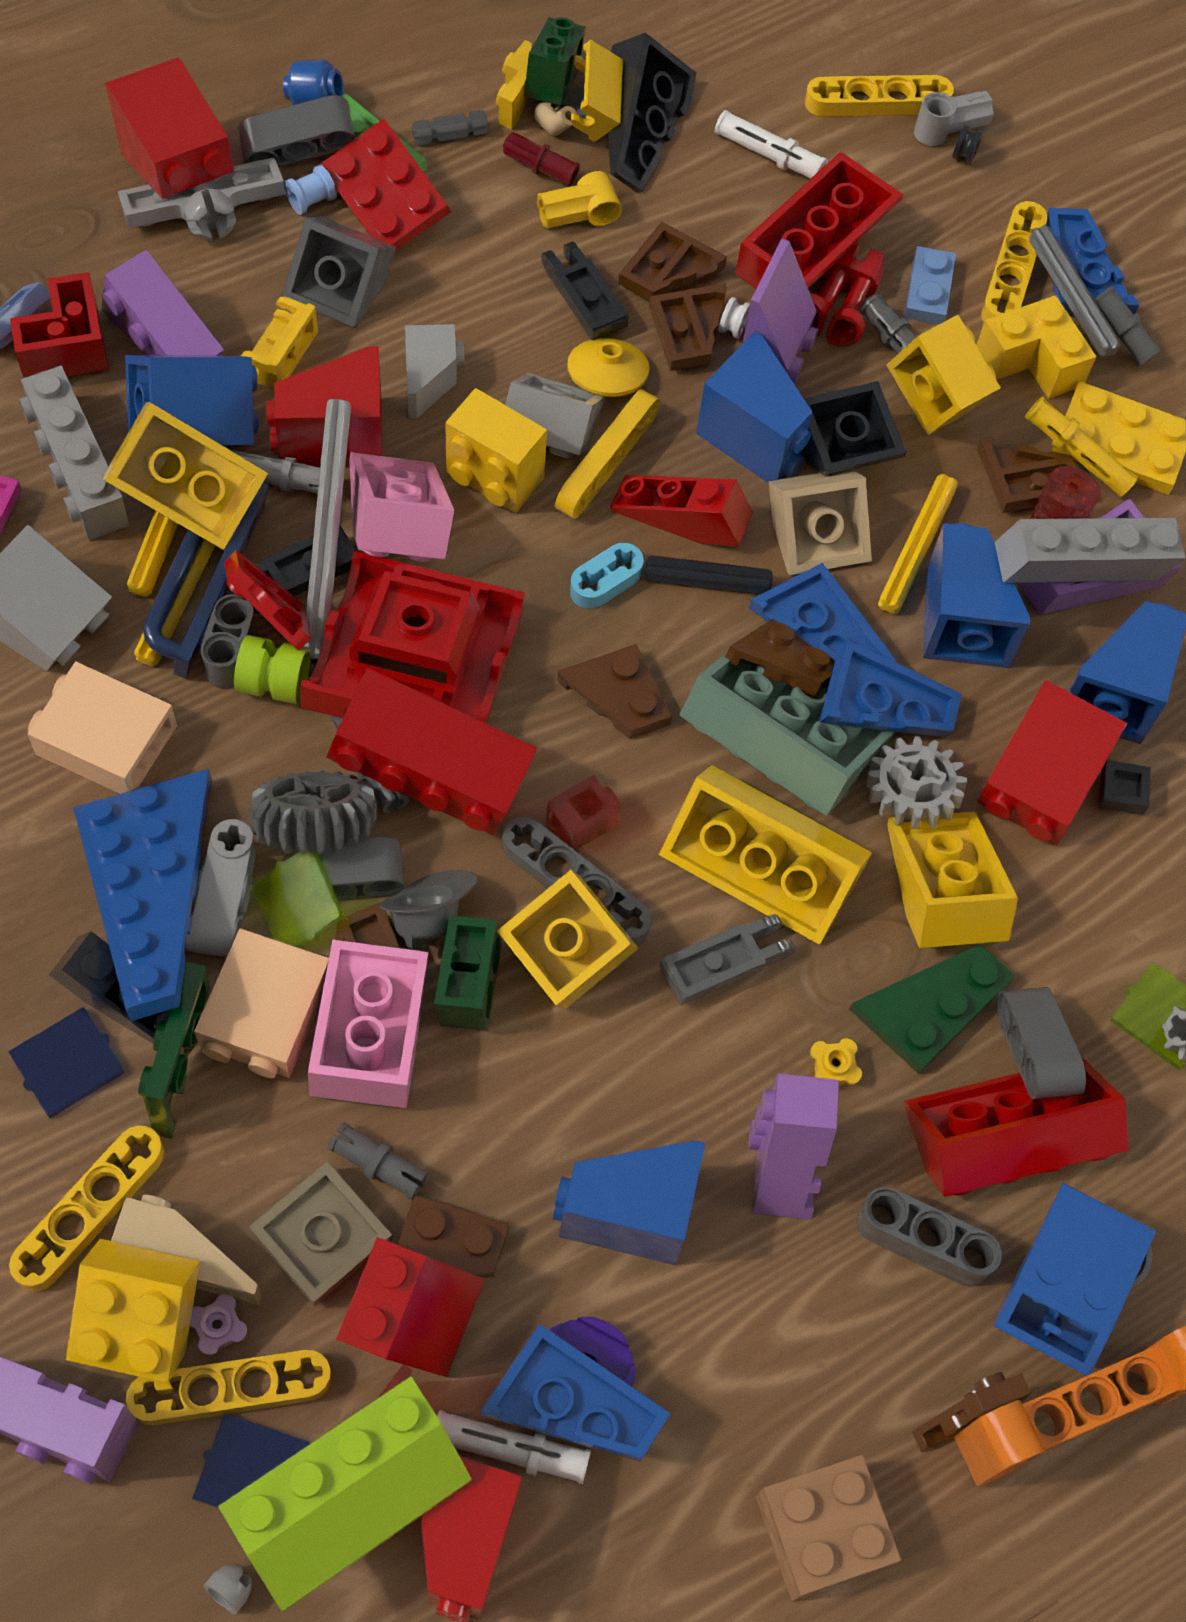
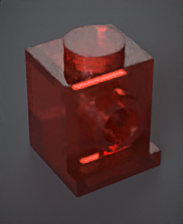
[546,775,620,852]

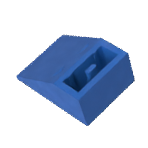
[994,1183,1156,1376]

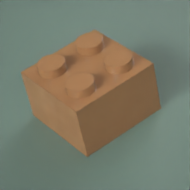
[756,1454,901,1602]

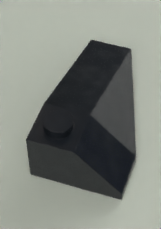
[608,32,697,193]

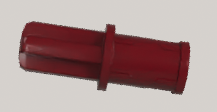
[503,132,580,187]

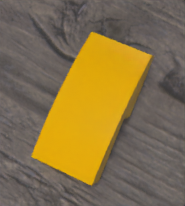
[496,40,532,130]

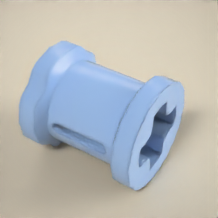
[284,165,337,215]

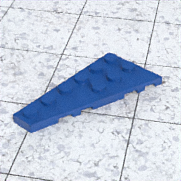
[73,769,212,1021]

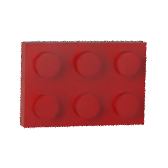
[319,118,451,252]

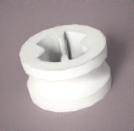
[719,297,750,339]

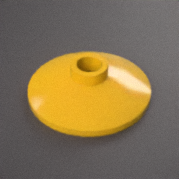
[567,338,650,397]

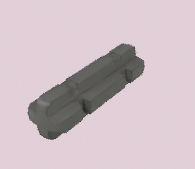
[412,110,489,145]

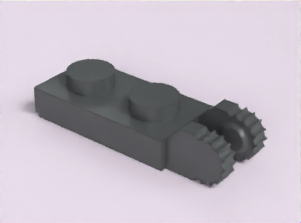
[659,914,796,1006]

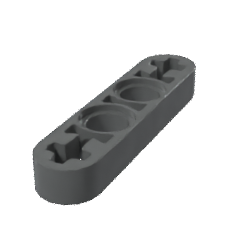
[502,816,652,945]

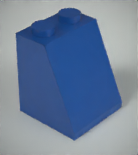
[696,331,812,483]
[125,355,259,445]
[923,523,1030,668]
[1068,601,1186,744]
[553,1140,705,1265]

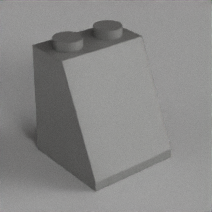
[0,525,112,671]

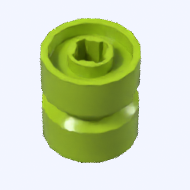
[234,635,311,705]

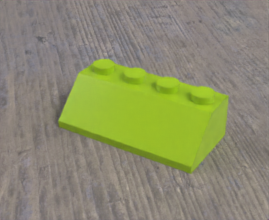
[218,1376,472,1613]

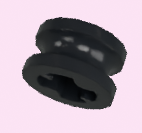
[952,124,984,165]

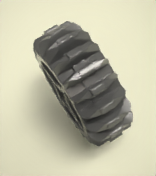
[249,770,377,855]

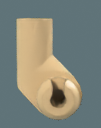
[534,101,577,136]

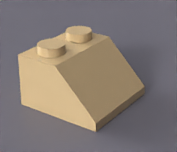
[768,470,872,575]

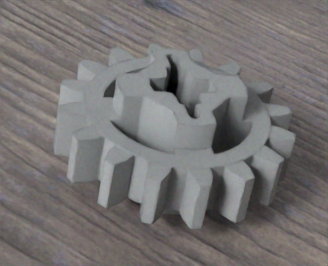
[866,736,967,830]

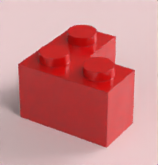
[10,272,109,378]

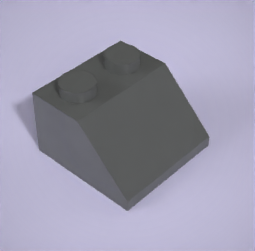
[282,217,396,327]

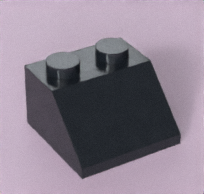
[802,381,906,476]

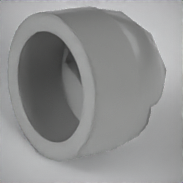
[203,1564,252,1614]

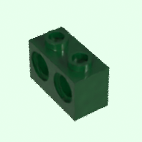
[524,17,586,105]
[434,915,502,1031]

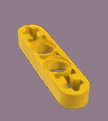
[804,75,954,117]
[981,201,1047,322]
[555,389,661,519]
[9,1125,165,1292]
[126,1350,332,1425]

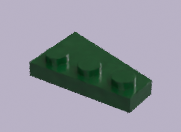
[849,944,1015,1074]
[138,962,210,1139]

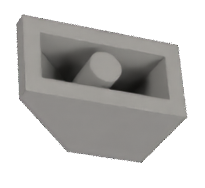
[405,324,465,419]

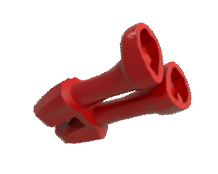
[810,243,884,346]

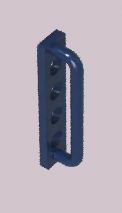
[143,481,270,679]

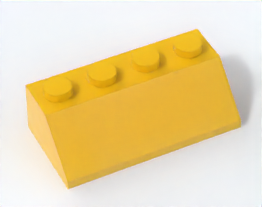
[659,765,872,945]

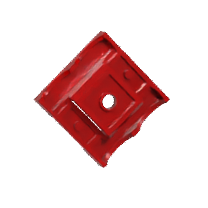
[300,551,525,723]

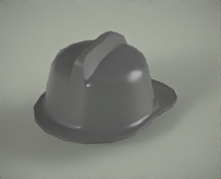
[380,870,478,950]

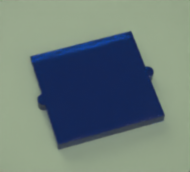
[8,1007,125,1119]
[192,1413,311,1509]

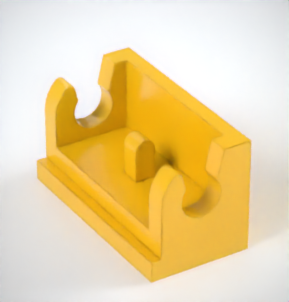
[571,39,623,142]
[241,297,318,390]

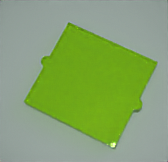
[251,852,345,948]
[1110,962,1186,1070]

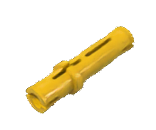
[1024,396,1138,497]

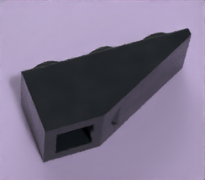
[49,931,171,1044]

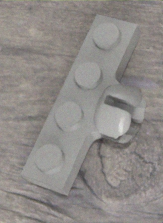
[117,157,286,241]

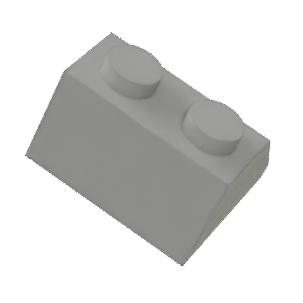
[505,373,606,458]

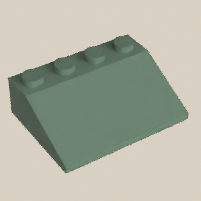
[679,626,897,816]

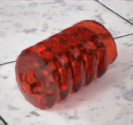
[1030,466,1101,519]

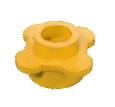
[810,1038,862,1086]

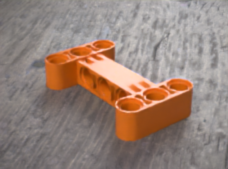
[954,1326,1186,1487]

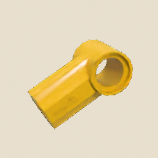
[537,171,622,229]

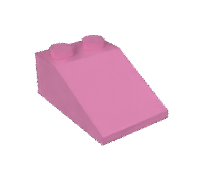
[349,452,454,562]
[308,940,429,1109]

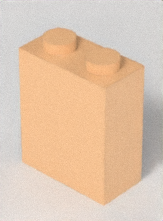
[27,661,177,794]
[194,928,329,1078]

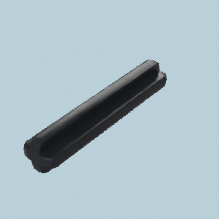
[645,555,773,594]

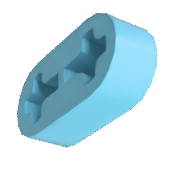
[570,543,644,609]

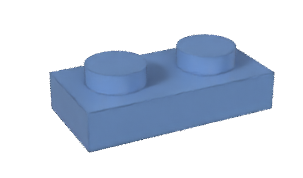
[904,246,956,325]
[0,282,50,349]

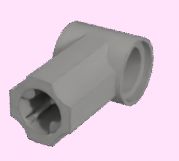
[913,91,994,146]

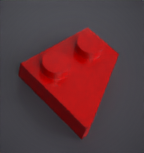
[224,550,311,651]

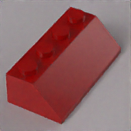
[735,151,903,289]
[326,667,538,836]
[904,1057,1129,1197]

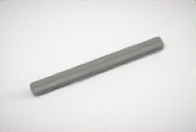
[304,399,351,661]

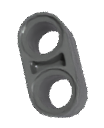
[201,594,257,689]
[312,837,405,901]

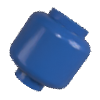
[283,59,344,105]

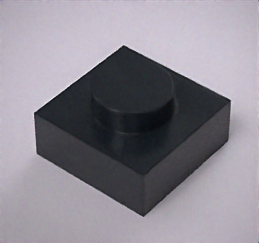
[1099,760,1151,815]

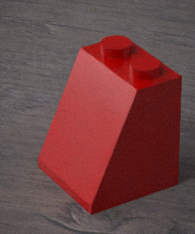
[105,57,234,199]
[266,346,383,468]
[977,680,1127,846]
[336,1237,485,1377]
[421,1456,522,1622]

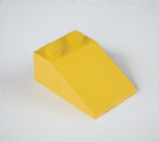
[102,402,268,550]
[887,811,1018,948]

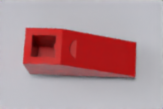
[610,475,753,546]

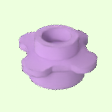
[190,1294,247,1355]

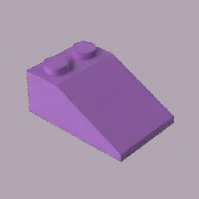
[743,239,818,383]

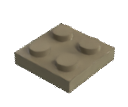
[249,1162,393,1307]

